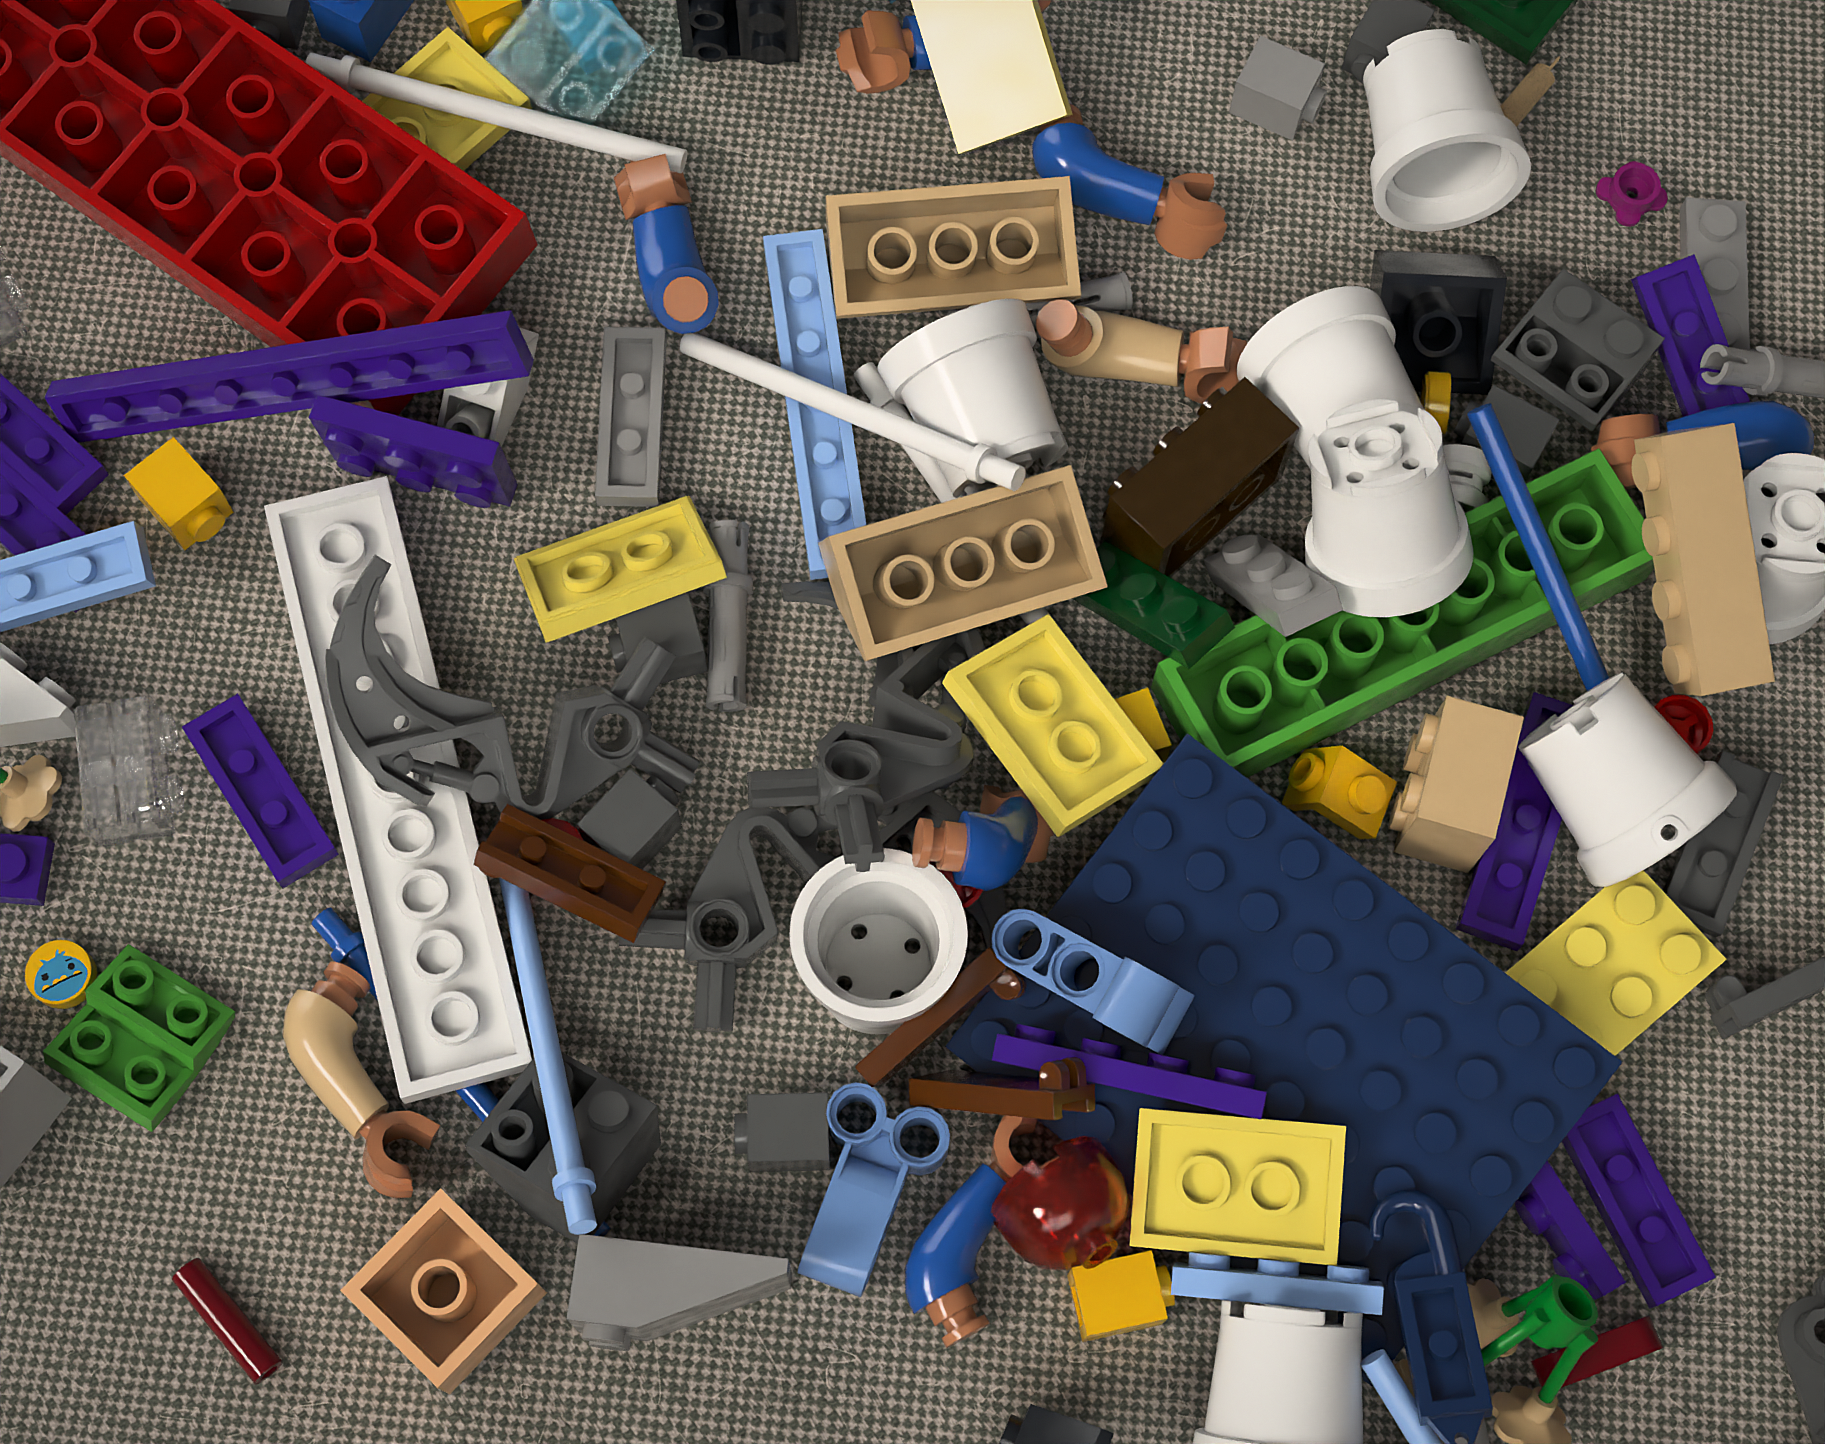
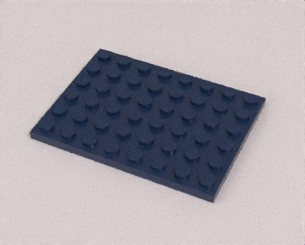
[945,733,1622,1387]

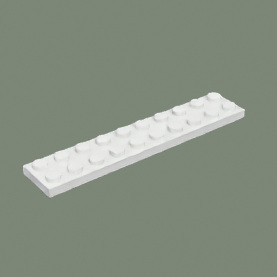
[264,476,533,1104]

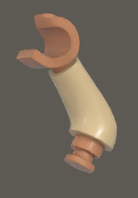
[1036,299,1247,404]
[283,962,440,1198]

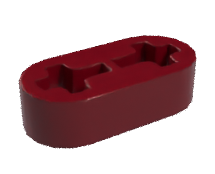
[1530,1315,1664,1388]

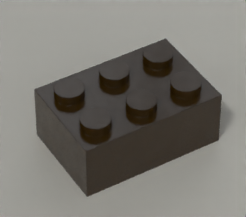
[1100,377,1299,578]

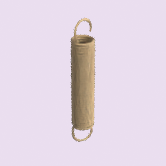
[1501,56,1560,127]

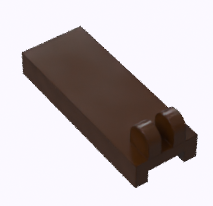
[473,804,666,943]
[855,947,1027,1087]
[909,1057,1095,1120]

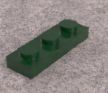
[1071,541,1235,669]

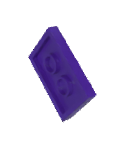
[308,394,518,508]

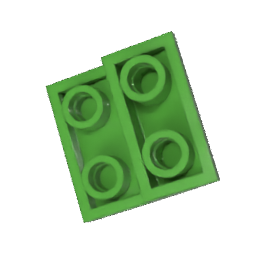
[43,944,235,1132]

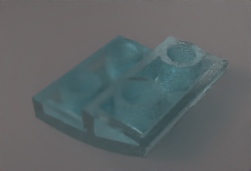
[484,0,655,125]

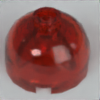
[991,1136,1130,1270]

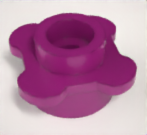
[1596,161,1668,227]

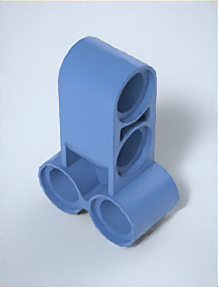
[992,909,1195,1055]
[797,1082,950,1297]

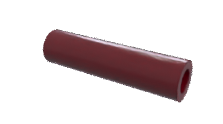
[172,1258,283,1385]

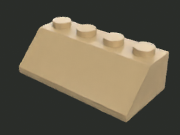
[826,176,1081,319]
[1632,423,1775,696]
[818,465,1108,661]

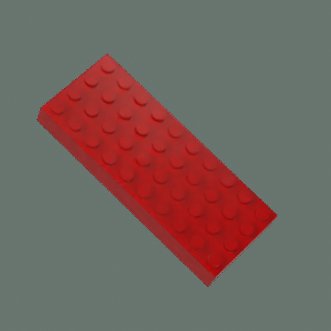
[0,0,538,416]

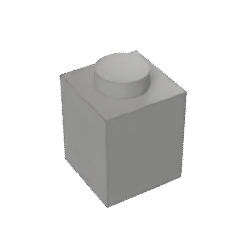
[1229,35,1327,141]

